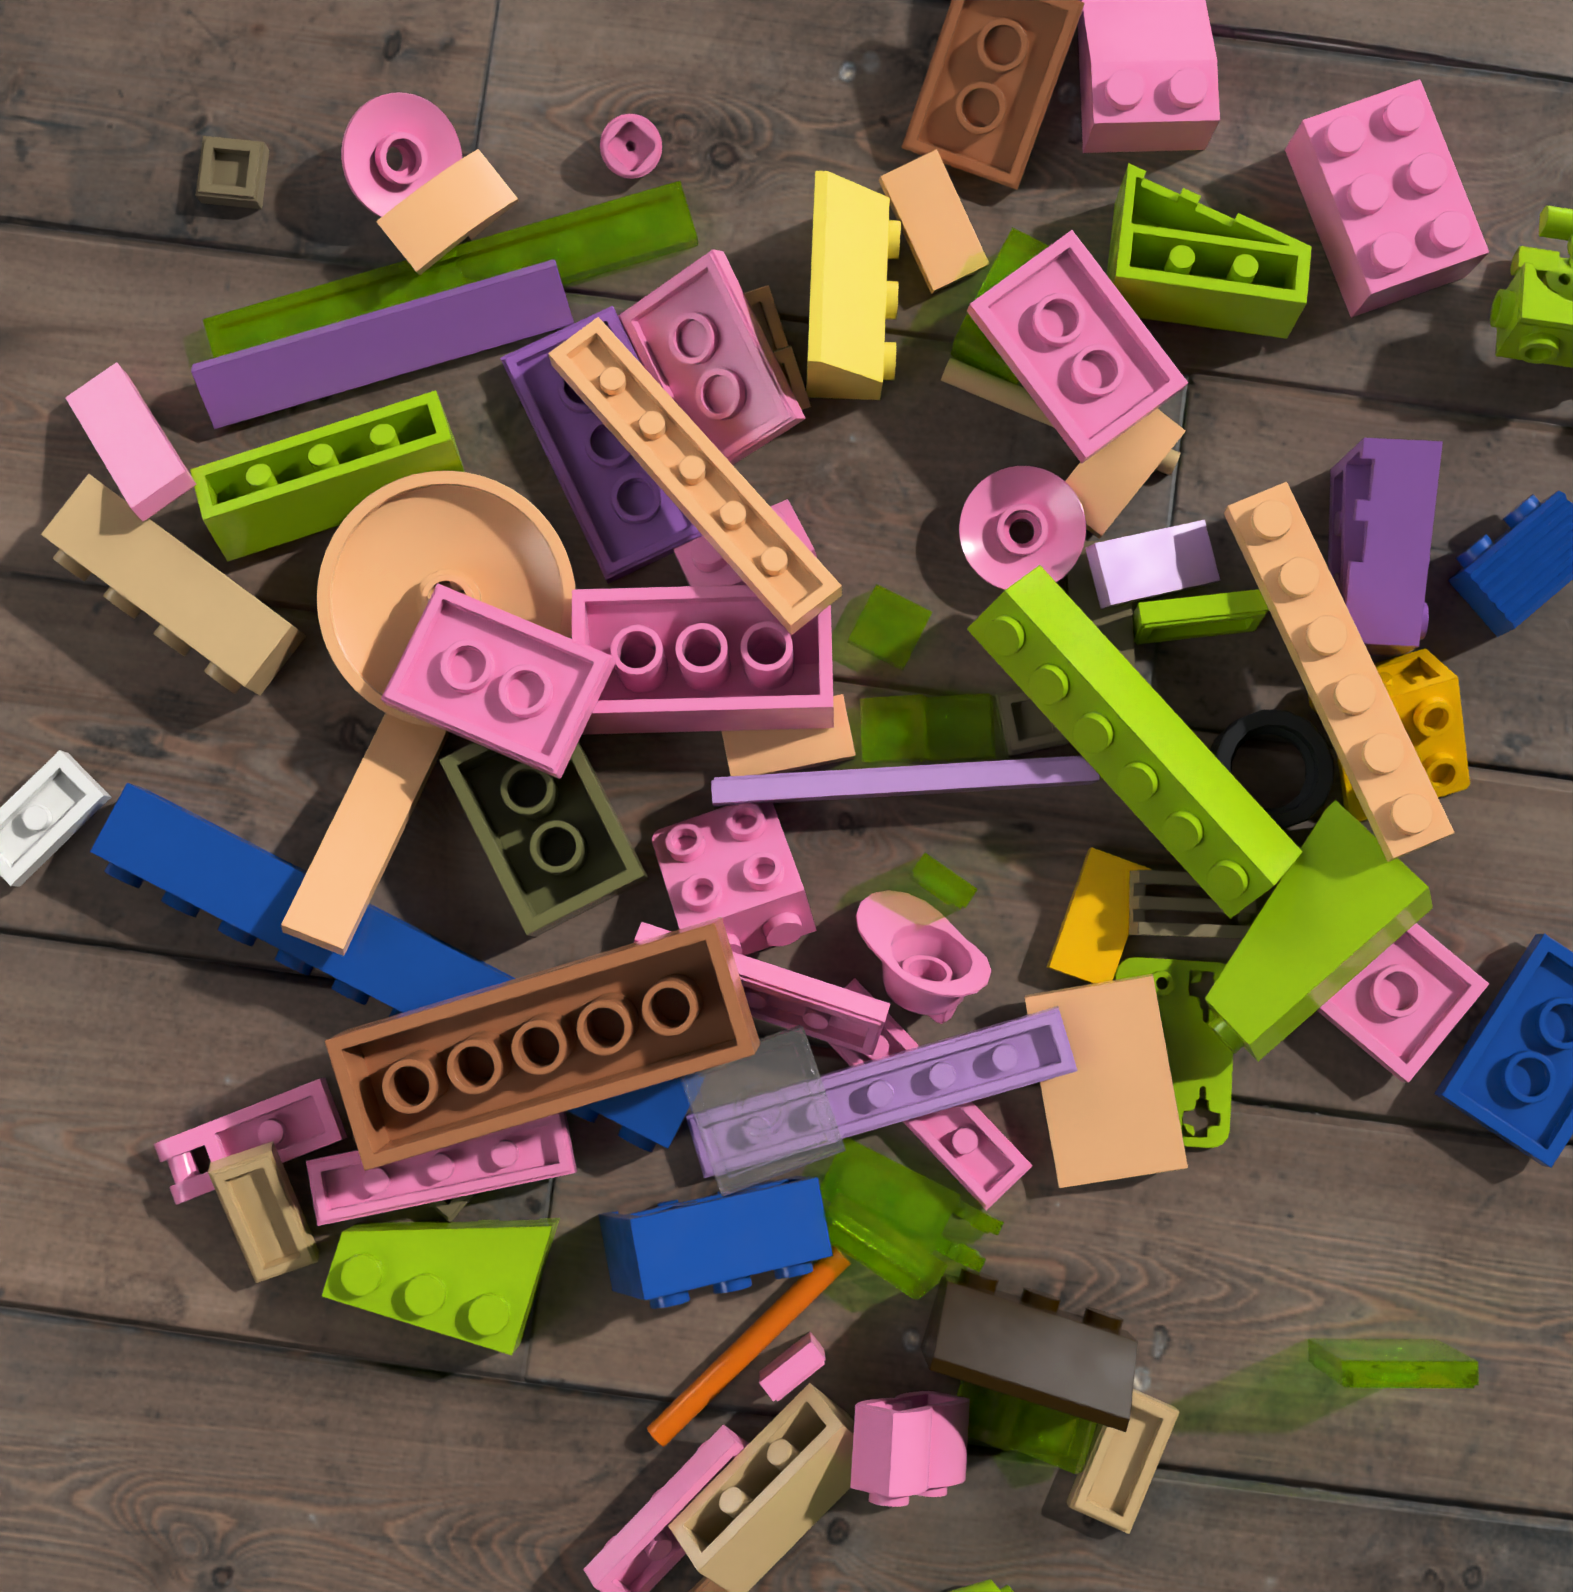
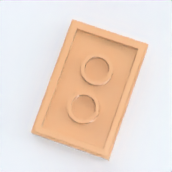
[1024,974,1188,1188]

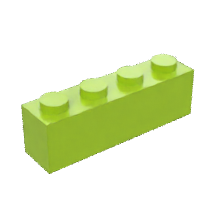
[190,390,465,562]

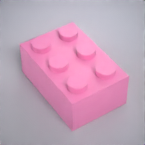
[1285,79,1489,318]

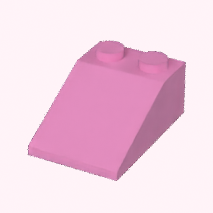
[1078,0,1220,153]

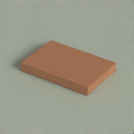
[901,0,1085,190]

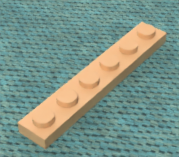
[548,317,842,635]
[1224,482,1455,862]

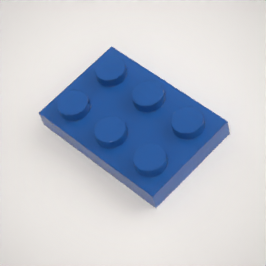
[1434,934,1573,1168]

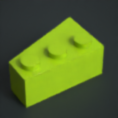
[1107,163,1312,339]
[322,1218,560,1356]

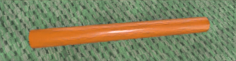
[647,1245,851,1447]

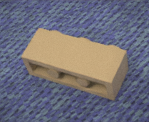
[668,1383,854,1592]

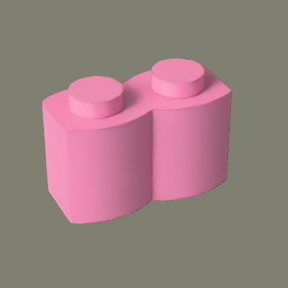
[850,1391,970,1507]

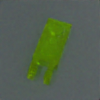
[820,1137,1004,1272]

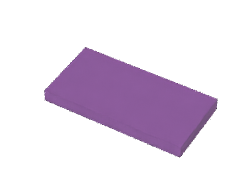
[500,306,703,584]

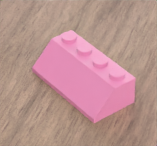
[572,585,834,735]

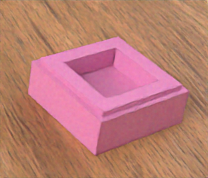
[759,1331,826,1401]

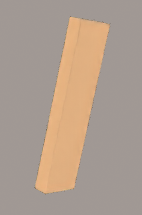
[281,713,449,956]

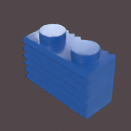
[1448,491,1573,637]

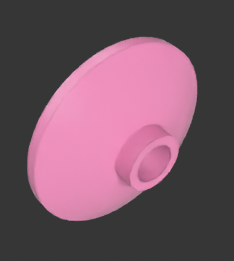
[341,92,462,217]
[959,466,1086,590]

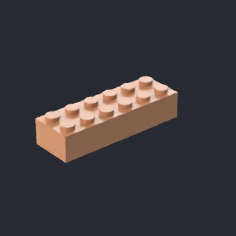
[325,916,760,1171]

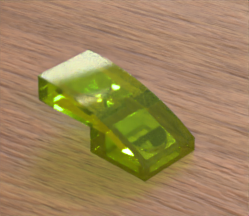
[860,693,996,763]
[957,1380,1097,1474]

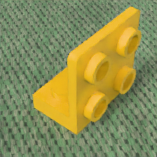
[1308,648,1470,821]

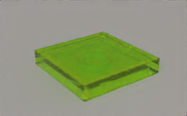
[1308,1338,1479,1388]

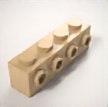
[41,474,306,695]

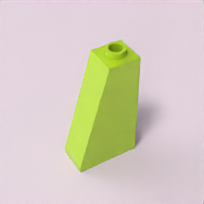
[1205,800,1433,1062]

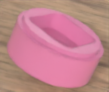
[600,114,662,179]

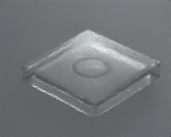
[680,1025,846,1197]

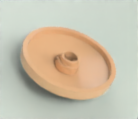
[317,471,576,728]

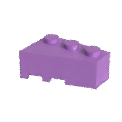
[1328,438,1443,656]

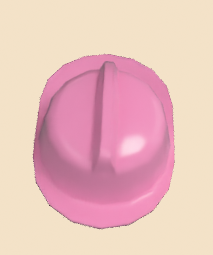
[855,890,991,1024]

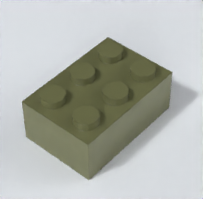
[439,741,649,937]

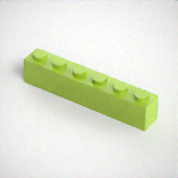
[967,565,1303,919]

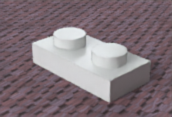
[0,750,111,887]

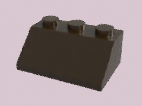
[920,1268,1138,1432]

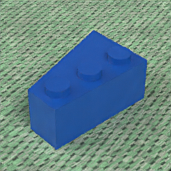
[598,1176,833,1309]

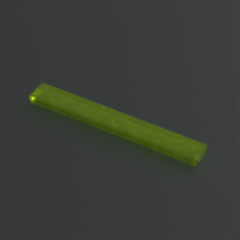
[203,181,699,358]

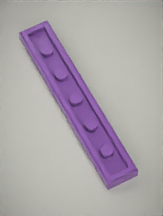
[191,259,574,429]

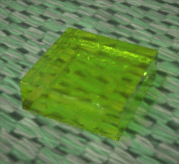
[847,584,932,671]
[908,852,978,911]

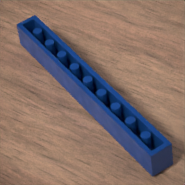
[90,783,706,1152]

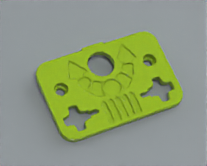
[1114,957,1233,1148]

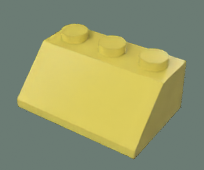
[806,171,901,400]

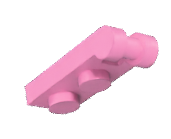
[154,1078,347,1205]

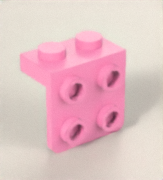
[652,802,817,956]

